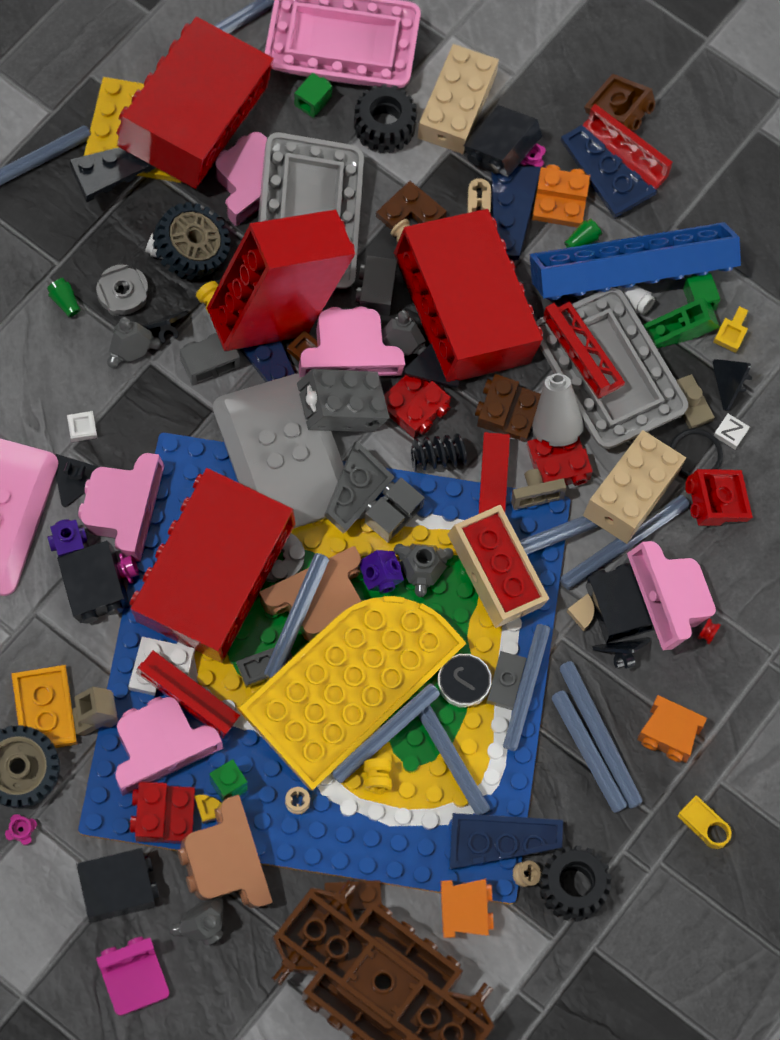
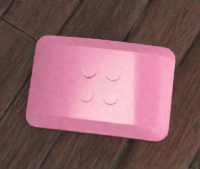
[265,0,421,88]
[0,439,58,596]

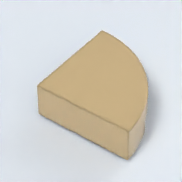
[567,594,594,631]

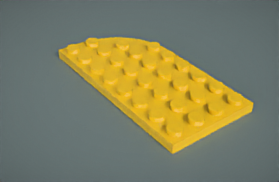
[237,596,466,791]

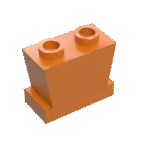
[637,695,707,763]
[440,879,494,938]

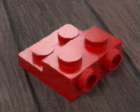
[384,375,451,439]
[526,436,593,486]
[685,469,753,526]
[130,782,195,844]

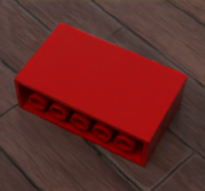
[116,16,274,189]
[207,209,355,351]
[394,209,543,382]
[130,468,296,663]

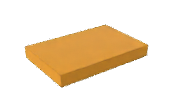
[11,665,77,748]

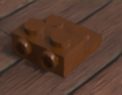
[584,74,655,131]
[475,374,541,443]

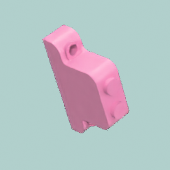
[216,132,267,227]
[299,307,405,377]
[78,453,165,562]
[627,541,716,650]
[115,697,223,796]

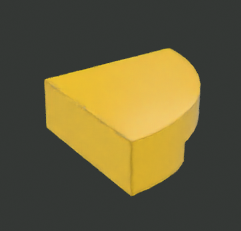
[195,795,221,824]

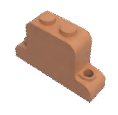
[259,546,362,641]
[178,795,273,909]

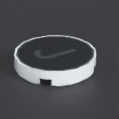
[438,654,491,707]

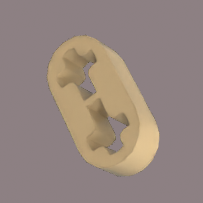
[467,178,491,213]

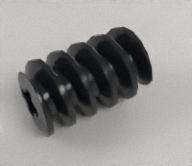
[411,434,467,472]

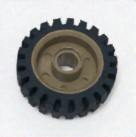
[0,725,60,808]

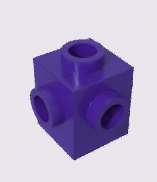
[47,519,88,557]
[360,550,404,594]

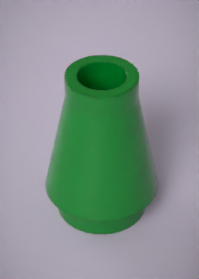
[564,219,602,248]
[47,278,81,318]

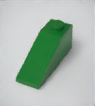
[643,297,720,349]

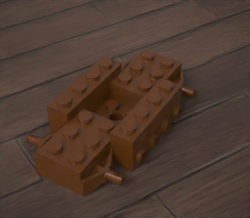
[271,880,494,1040]

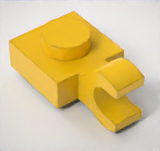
[713,306,748,353]

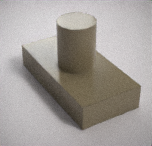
[676,374,715,429]
[511,469,566,510]

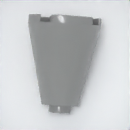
[532,373,584,446]

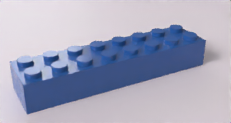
[529,222,741,300]

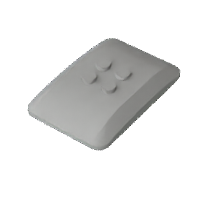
[258,132,364,289]
[536,287,688,449]
[213,373,344,529]

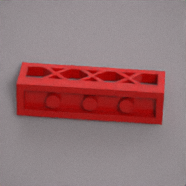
[583,104,673,189]
[543,301,625,399]
[136,650,240,738]

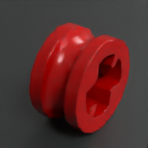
[698,618,721,645]

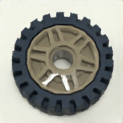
[153,202,231,280]

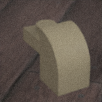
[72,687,118,736]

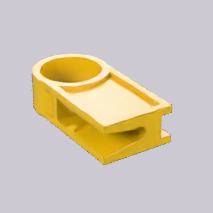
[677,795,732,849]

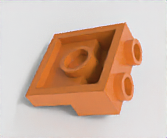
[532,165,590,228]

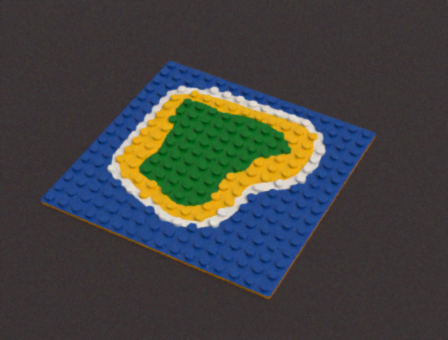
[78,433,570,904]

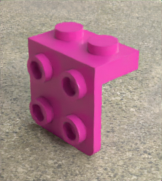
[96,937,169,1016]

